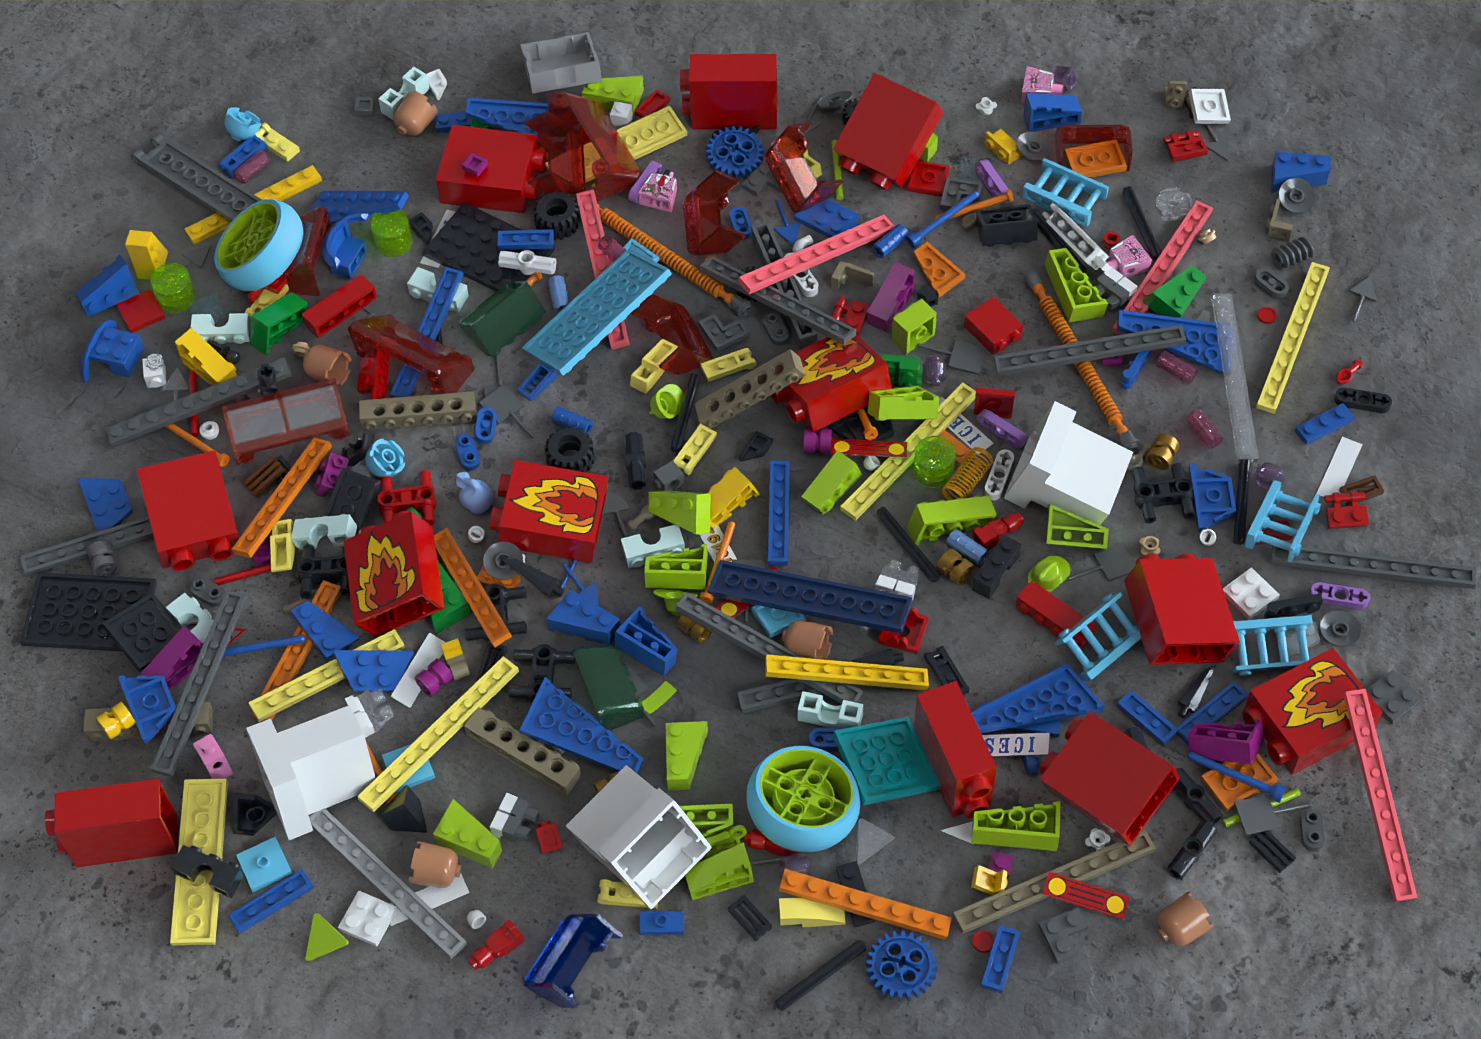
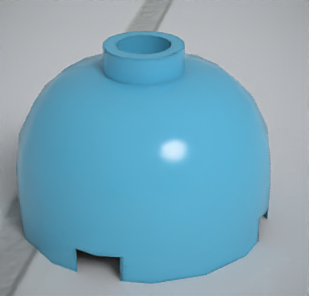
[224,107,261,141]
[365,439,405,478]

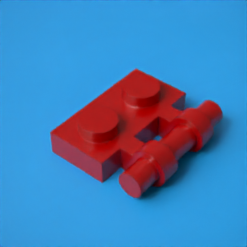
[1163,130,1208,162]
[831,296,870,336]
[1324,491,1369,529]

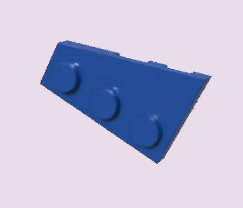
[290,600,360,661]

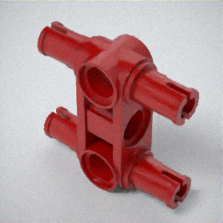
[378,470,437,526]

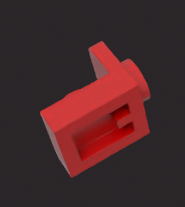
[534,820,563,854]

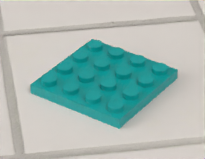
[832,717,941,805]

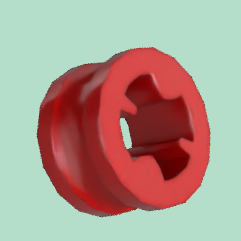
[1103,231,1120,250]

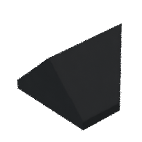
[341,433,374,466]
[378,785,428,833]
[233,793,277,836]

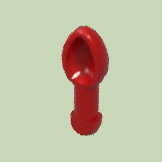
[1336,359,1363,384]

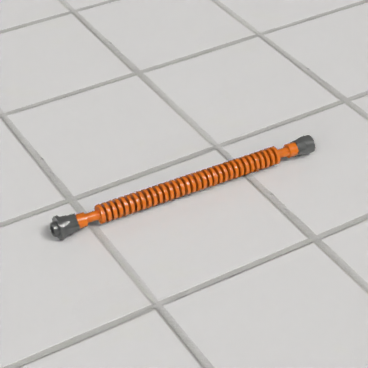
[576,197,751,317]
[1024,271,1140,453]

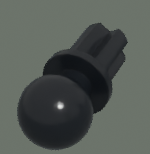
[210,341,241,364]

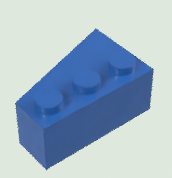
[1023,93,1082,132]
[1271,151,1331,193]
[75,255,139,317]
[547,590,620,645]
[615,606,677,676]

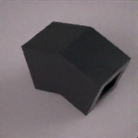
[917,284,938,307]

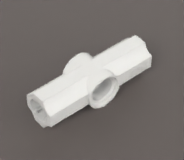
[498,250,557,275]

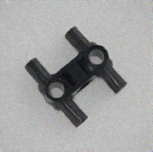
[1132,463,1195,524]
[297,544,350,599]
[465,583,527,641]
[509,644,576,702]

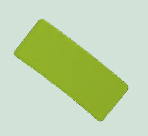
[639,681,677,714]

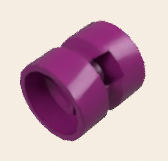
[804,428,832,454]
[414,658,453,697]

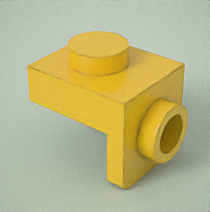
[971,865,1008,896]

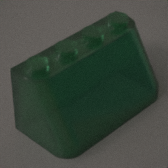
[458,281,546,357]
[572,645,644,731]

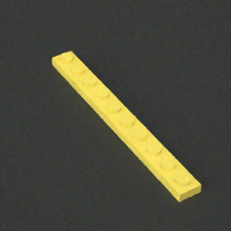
[1256,262,1330,414]
[840,382,976,521]
[358,656,519,812]

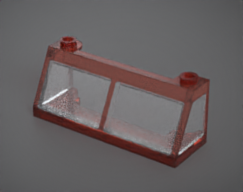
[221,378,350,465]

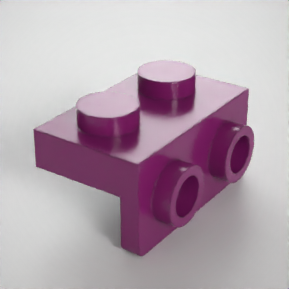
[314,452,349,497]

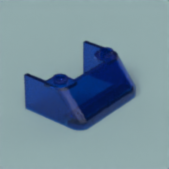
[523,914,623,1008]

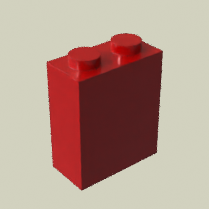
[964,297,1023,355]

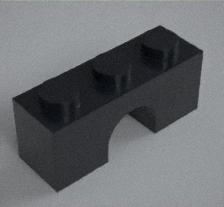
[972,535,1021,599]
[170,845,244,899]

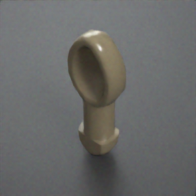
[962,208,986,229]
[1127,443,1152,471]
[627,504,656,530]
[283,590,317,615]

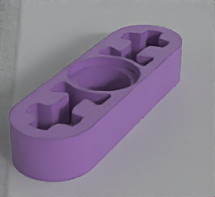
[975,159,1009,203]
[628,161,662,204]
[977,409,1028,449]
[1309,582,1370,609]

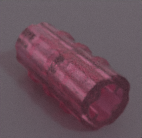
[233,150,271,184]
[598,236,626,262]
[1157,350,1198,384]
[1187,409,1223,448]

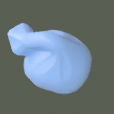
[456,472,495,514]

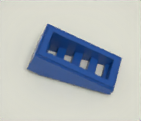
[516,362,557,401]

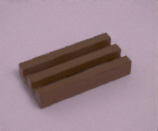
[244,456,286,497]
[1339,475,1384,506]

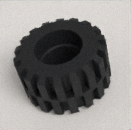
[533,191,580,240]
[545,426,595,473]

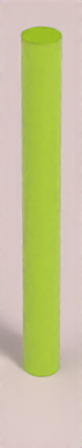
[831,140,843,200]
[1222,788,1301,828]

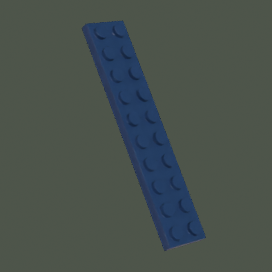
[707,560,913,634]

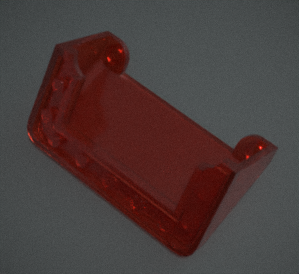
[547,91,642,201]
[348,314,474,394]

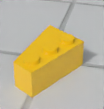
[125,230,168,281]
[175,328,237,386]
[708,467,760,529]

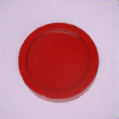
[1257,307,1277,324]
[972,930,994,953]

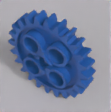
[706,126,764,179]
[866,930,938,1002]

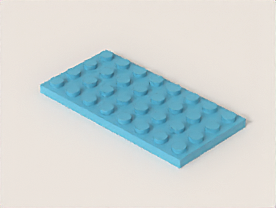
[522,248,672,376]

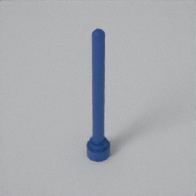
[906,191,979,248]
[222,635,305,659]
[1187,752,1286,803]

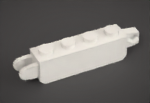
[1042,203,1111,273]

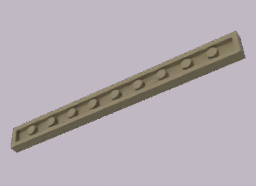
[953,830,1156,934]

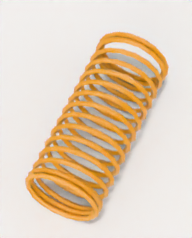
[942,447,993,500]

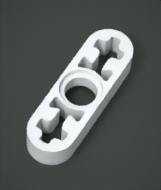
[784,253,818,297]
[984,450,1014,500]

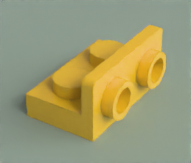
[984,129,1023,165]

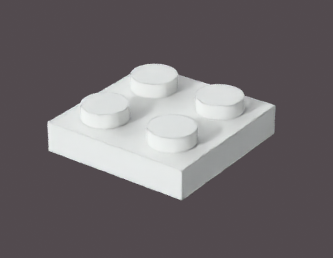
[1189,89,1231,124]
[1223,568,1280,620]
[338,891,397,947]

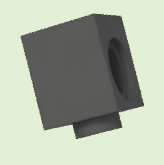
[653,460,685,491]

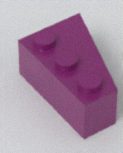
[866,262,915,332]
[141,626,202,691]
[1188,720,1264,764]

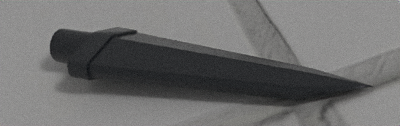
[502,559,565,597]
[847,649,904,666]
[1177,665,1216,718]

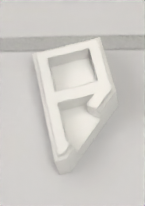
[427,69,447,101]

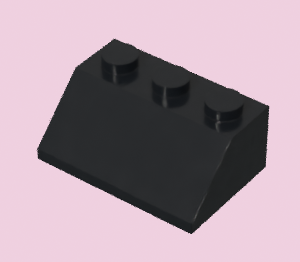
[976,204,1037,247]

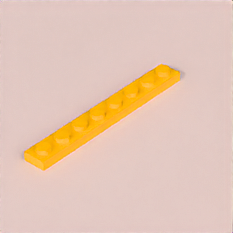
[185,165,322,245]
[765,655,929,690]

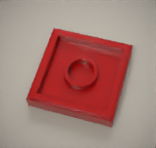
[907,160,950,197]
[116,289,165,333]
[973,387,1015,418]

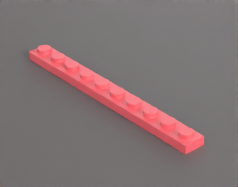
[576,189,630,350]
[1112,200,1213,335]
[738,215,895,294]
[1343,689,1417,902]

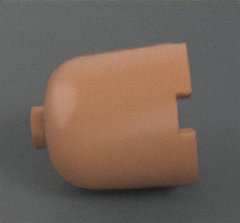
[393,91,438,136]
[303,344,351,388]
[782,620,833,660]
[409,841,462,888]
[1157,892,1214,947]

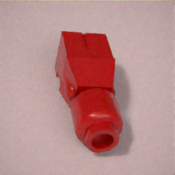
[973,512,1024,550]
[744,829,799,861]
[468,919,524,970]

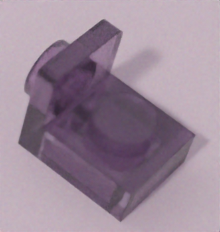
[1050,66,1077,92]

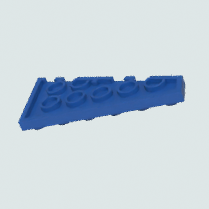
[466,98,574,153]
[302,191,409,235]
[1117,310,1231,376]
[971,664,1104,733]
[520,677,643,774]

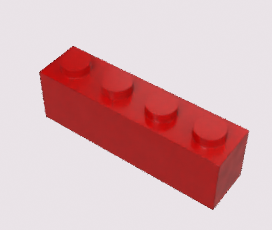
[302,274,377,338]
[1016,580,1097,650]

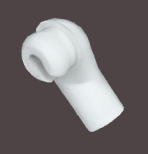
[792,235,813,253]

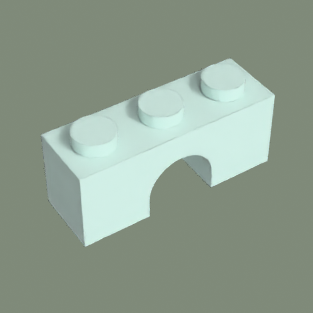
[378,67,430,120]
[407,267,469,312]
[191,313,251,344]
[291,514,357,550]
[621,525,685,568]
[166,593,213,647]
[798,691,863,729]

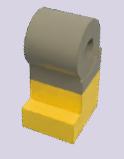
[441,638,470,681]

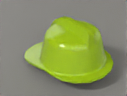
[649,384,684,419]
[1028,556,1071,593]
[653,589,698,616]

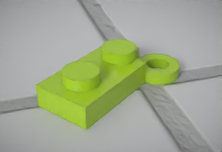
[701,825,747,861]

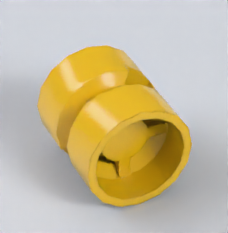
[96,702,136,740]

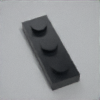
[836,861,875,927]

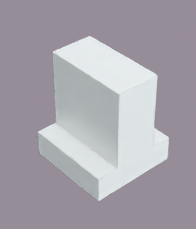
[1004,401,1133,525]
[246,705,376,840]
[566,765,712,909]

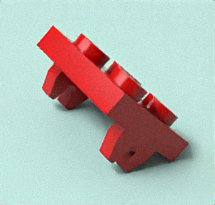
[878,607,929,654]

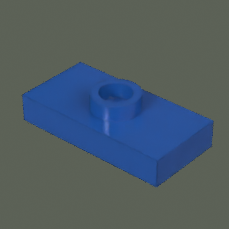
[640,911,684,935]

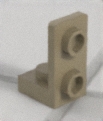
[1164,81,1187,108]
[1265,199,1293,242]
[831,261,874,291]

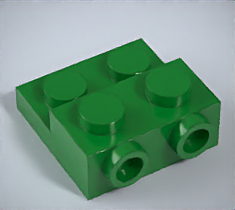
[881,354,923,388]

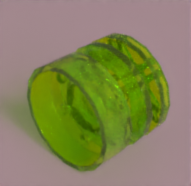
[370,210,413,257]
[150,263,196,313]
[913,435,956,488]

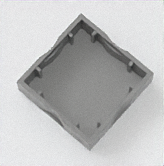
[520,32,602,94]

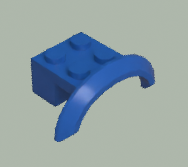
[321,213,370,279]
[81,320,145,383]

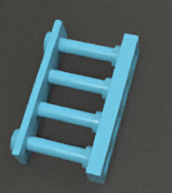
[1022,158,1109,228]
[1245,480,1321,562]
[1054,592,1141,682]
[1232,615,1313,677]

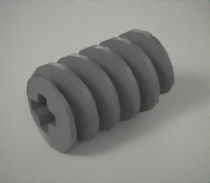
[1271,237,1315,270]

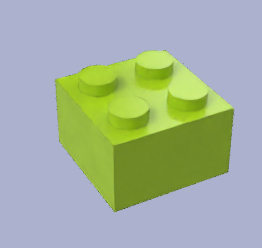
[892,299,937,355]

